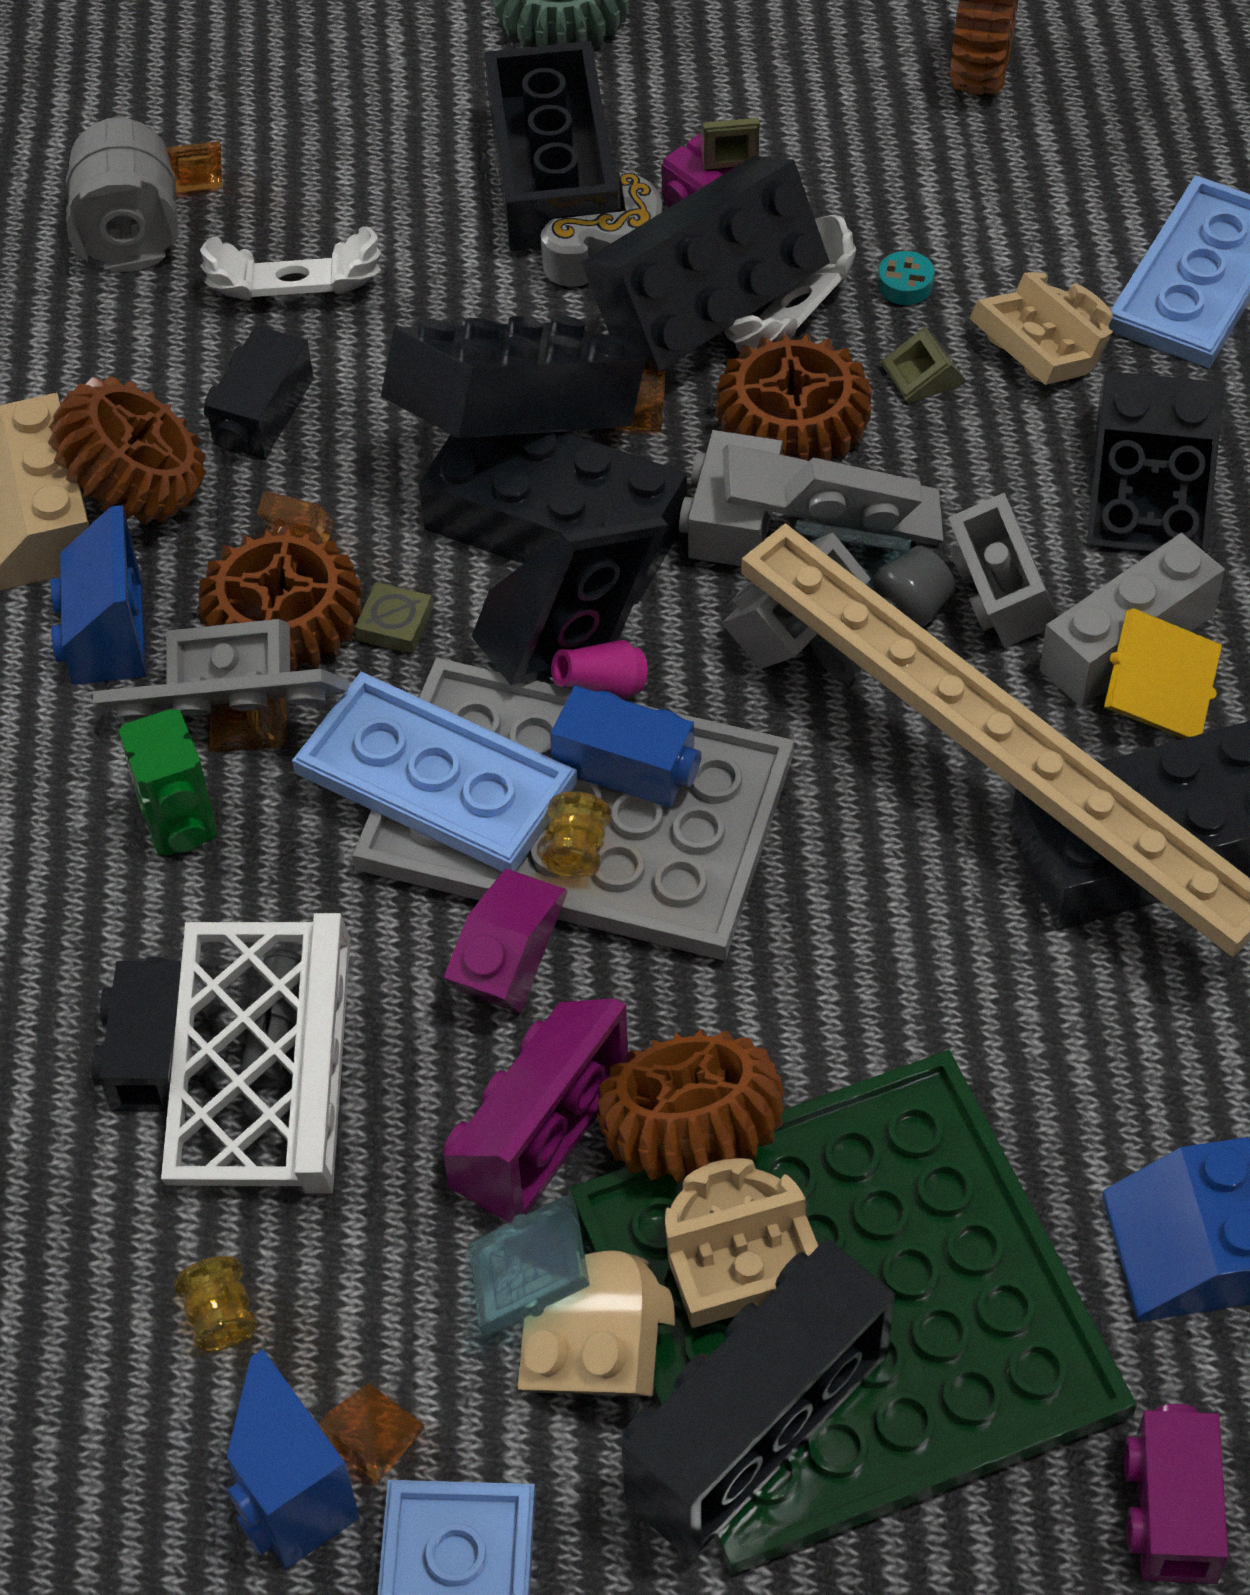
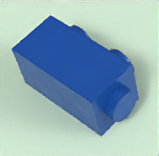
[550,685,702,808]

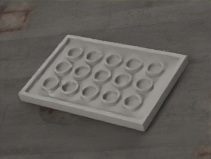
[352,658,794,961]

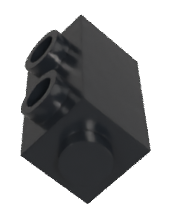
[204,325,314,459]
[92,957,182,1112]

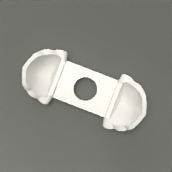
[724,215,856,352]
[200,227,381,301]

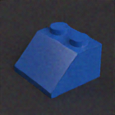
[51,505,146,685]
[1102,1137,1250,1322]
[226,1349,360,1570]

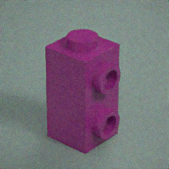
[1124,1404,1228,1584]

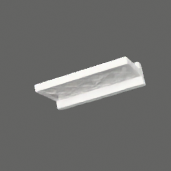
[161,913,350,1194]

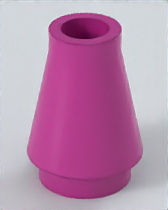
[551,640,648,700]

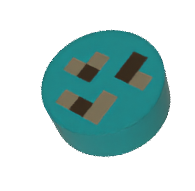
[878,251,935,305]

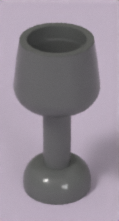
[810,546,956,682]

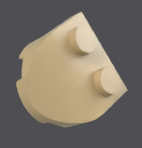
[969,272,1113,385]
[665,1158,818,1328]
[518,1251,675,1396]

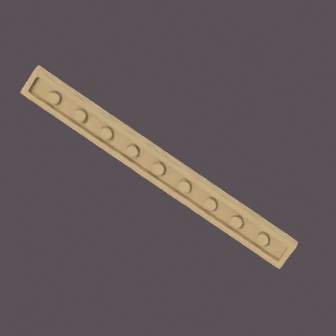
[741,523,1250,957]

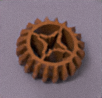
[950,0,1019,96]
[715,332,872,461]
[48,376,206,525]
[197,526,362,672]
[597,1029,784,1183]

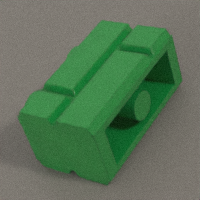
[118,708,218,856]

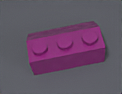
[443,998,628,1227]

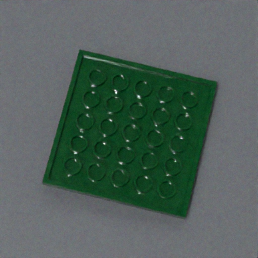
[569,1050,1137,1576]

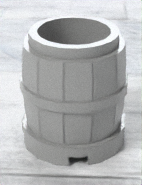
[66,118,179,272]

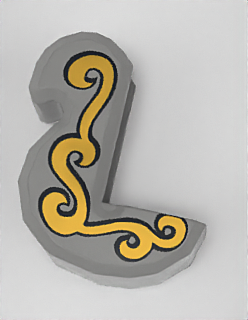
[541,172,662,286]

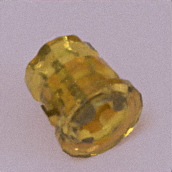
[541,791,612,878]
[173,1256,258,1352]

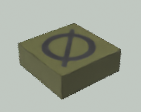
[354,582,434,654]

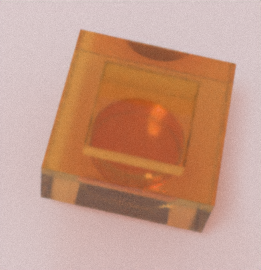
[257,491,335,543]

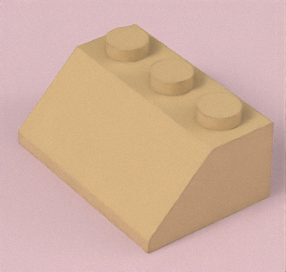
[0,393,90,590]

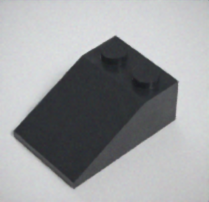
[471,517,668,685]

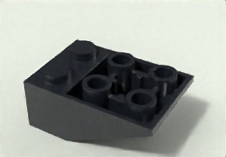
[1086,371,1225,554]

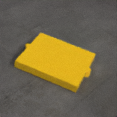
[1104,608,1222,739]

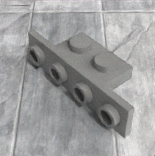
[723,443,944,546]
[93,619,348,721]

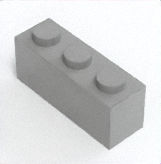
[1039,533,1225,708]

